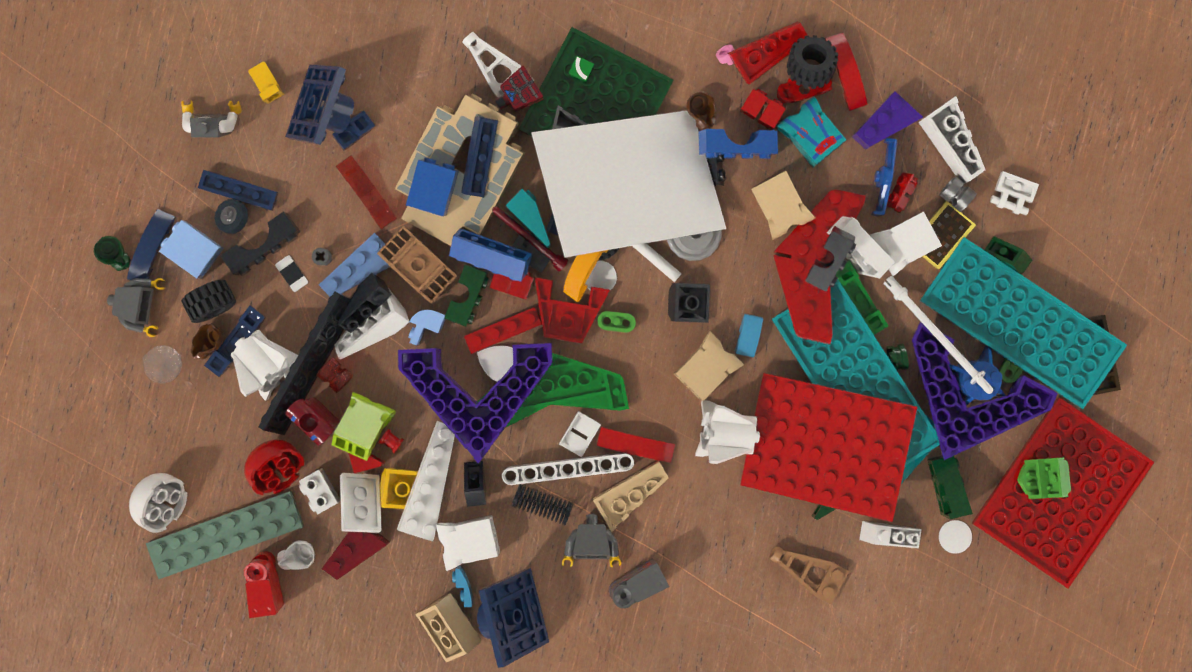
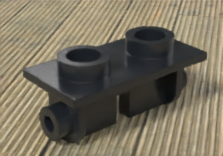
[706,155,726,186]

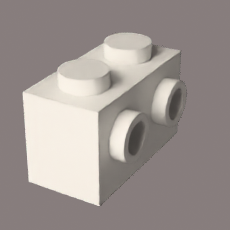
[299,468,341,514]

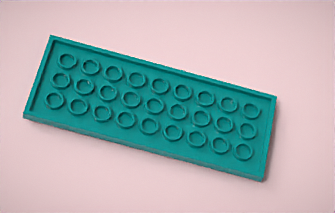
[919,237,1127,409]
[772,279,940,466]

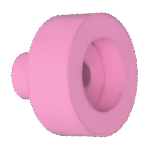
[716,45,735,65]

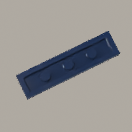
[198,170,278,211]

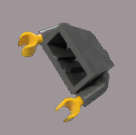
[107,278,165,337]
[562,514,621,568]

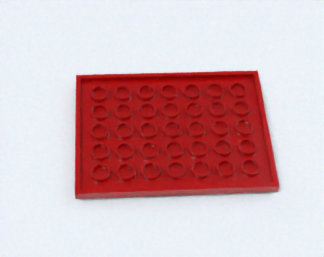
[740,373,918,522]
[972,397,1154,589]

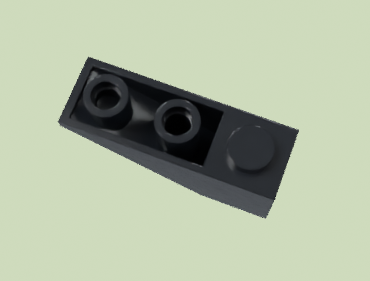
[338,273,392,333]

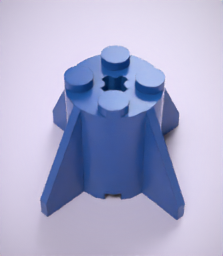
[949,346,1006,405]

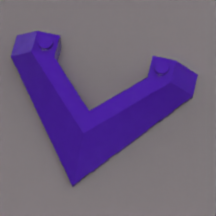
[912,322,1058,460]
[398,343,552,464]

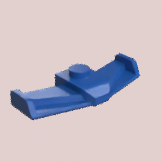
[871,138,897,216]

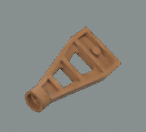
[769,545,849,605]

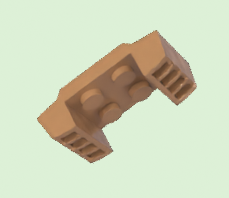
[377,225,457,303]

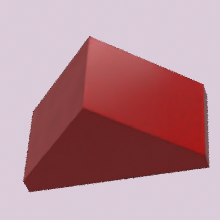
[349,453,385,473]

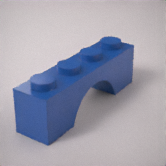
[699,129,778,159]

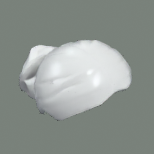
[277,540,315,570]

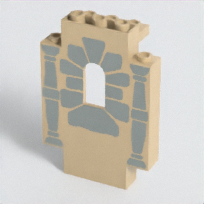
[395,93,525,246]

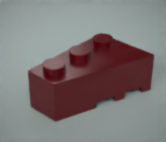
[321,532,390,580]

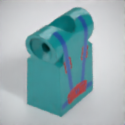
[776,96,846,168]

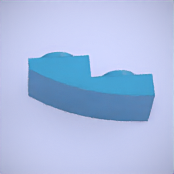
[735,313,763,358]
[452,566,474,607]

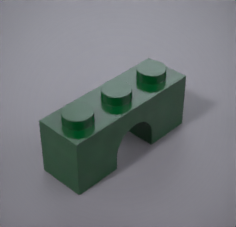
[444,265,489,327]

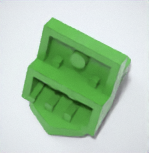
[1017,457,1071,499]

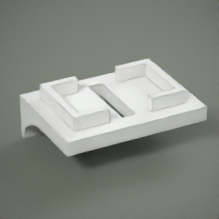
[559,411,601,457]

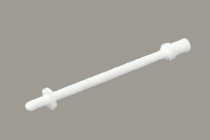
[883,276,993,394]

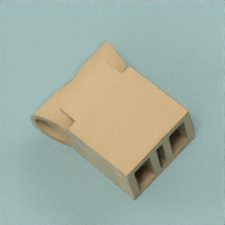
[751,171,815,240]
[674,331,744,401]

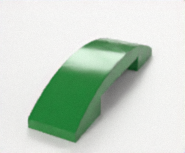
[835,260,888,335]

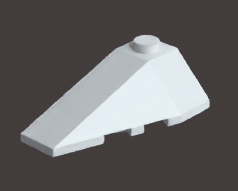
[334,288,410,359]

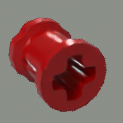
[379,429,404,453]

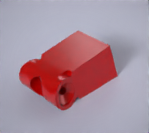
[244,551,284,618]

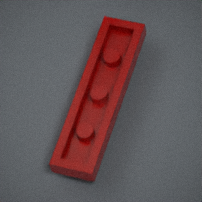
[464,307,542,354]

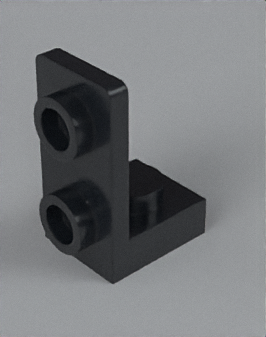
[512,235,550,273]

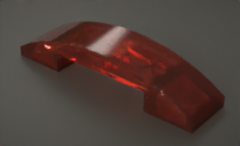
[336,155,397,229]

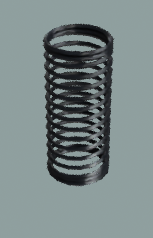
[511,484,573,526]

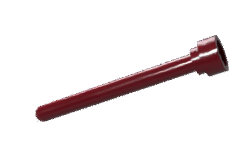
[492,206,569,272]

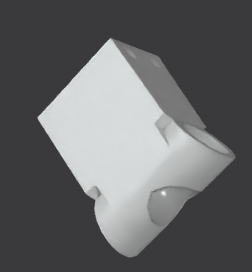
[870,212,942,276]
[436,515,500,571]

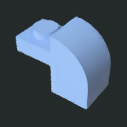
[408,310,446,346]

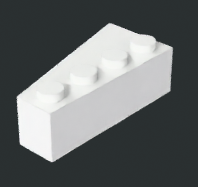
[918,96,985,184]

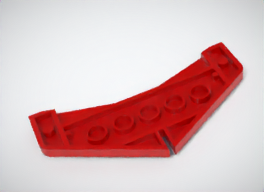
[773,190,866,345]

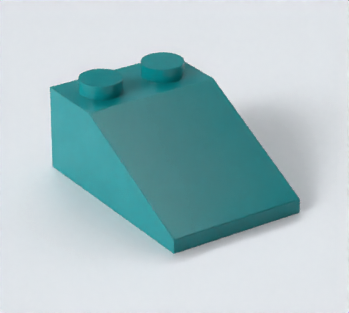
[506,189,551,248]

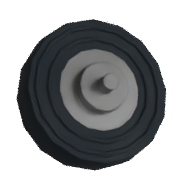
[214,199,248,234]

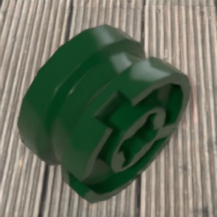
[886,344,909,372]

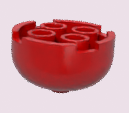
[244,439,304,496]

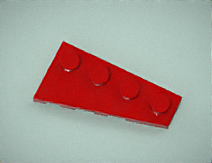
[728,21,808,85]

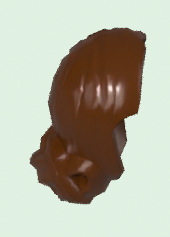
[686,91,716,130]
[191,324,223,360]

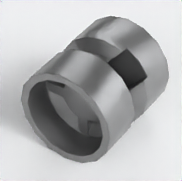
[939,176,977,212]

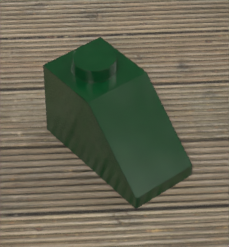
[984,236,1032,275]

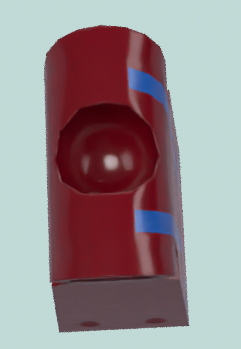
[286,397,340,446]

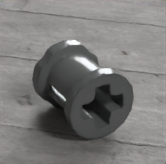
[312,248,332,266]

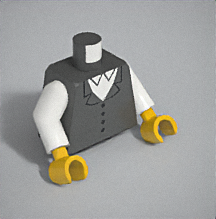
[181,100,242,137]

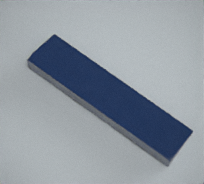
[461,116,498,198]

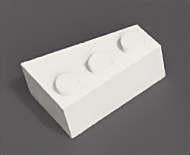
[827,216,895,279]

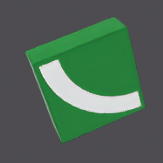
[569,56,594,82]

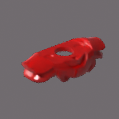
[777,78,832,103]

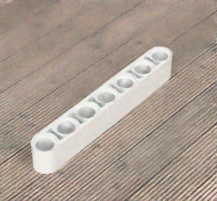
[502,452,634,485]

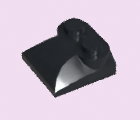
[668,283,710,323]

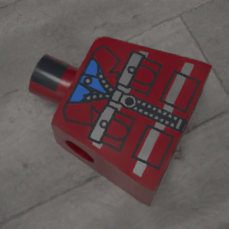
[495,65,544,112]

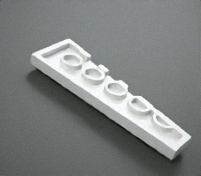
[397,421,455,541]

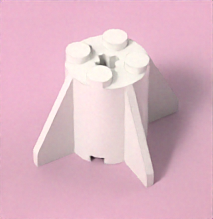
[231,330,298,401]
[695,400,760,464]

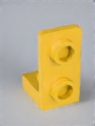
[248,62,284,104]

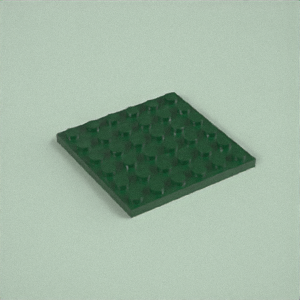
[519,27,674,137]

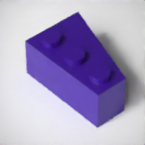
[852,91,923,150]

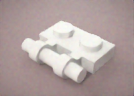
[990,171,1039,215]

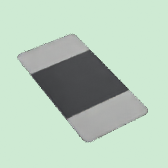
[275,255,308,292]

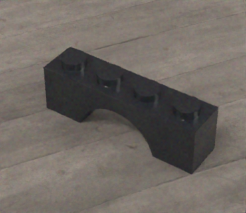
[220,211,300,276]

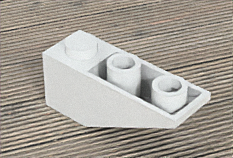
[859,521,921,548]

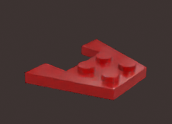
[534,277,610,343]

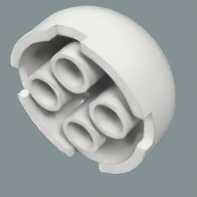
[129,473,187,533]

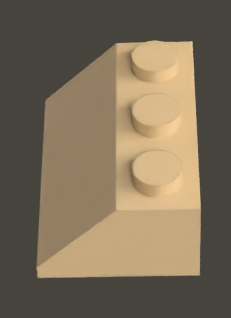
[415,593,482,662]

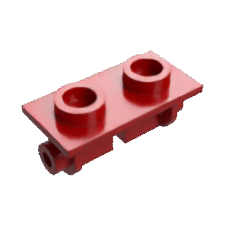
[887,172,918,213]

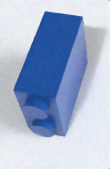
[406,157,459,217]

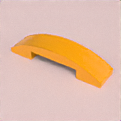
[563,250,608,302]

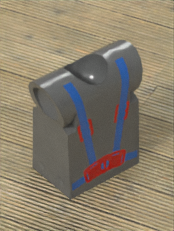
[608,558,670,609]

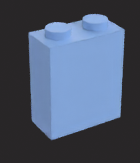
[159,220,224,279]

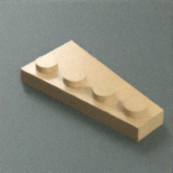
[592,460,669,532]

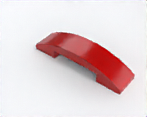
[825,32,868,111]
[597,427,675,463]

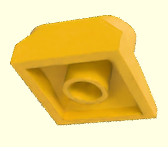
[380,468,418,509]

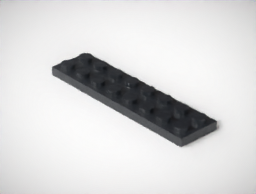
[258,291,351,435]

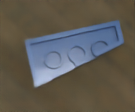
[319,233,390,297]

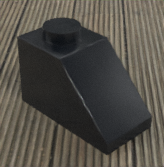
[464,461,486,507]

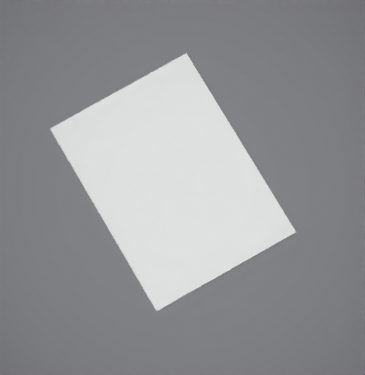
[531,111,726,258]

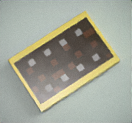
[922,201,976,269]

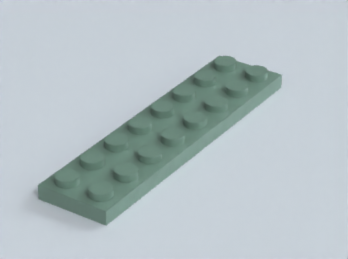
[146,491,304,579]

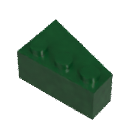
[927,455,973,520]

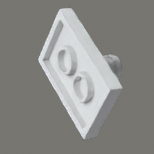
[340,473,381,533]

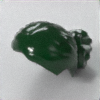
[93,236,131,271]

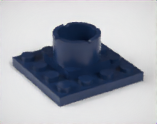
[285,64,354,145]
[477,568,549,668]

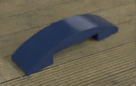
[127,209,176,280]
[204,305,266,377]

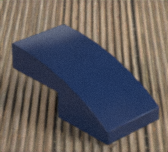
[332,110,375,151]

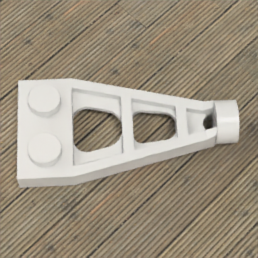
[463,32,534,98]

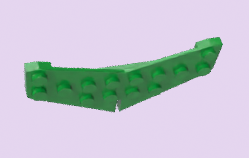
[477,353,629,428]

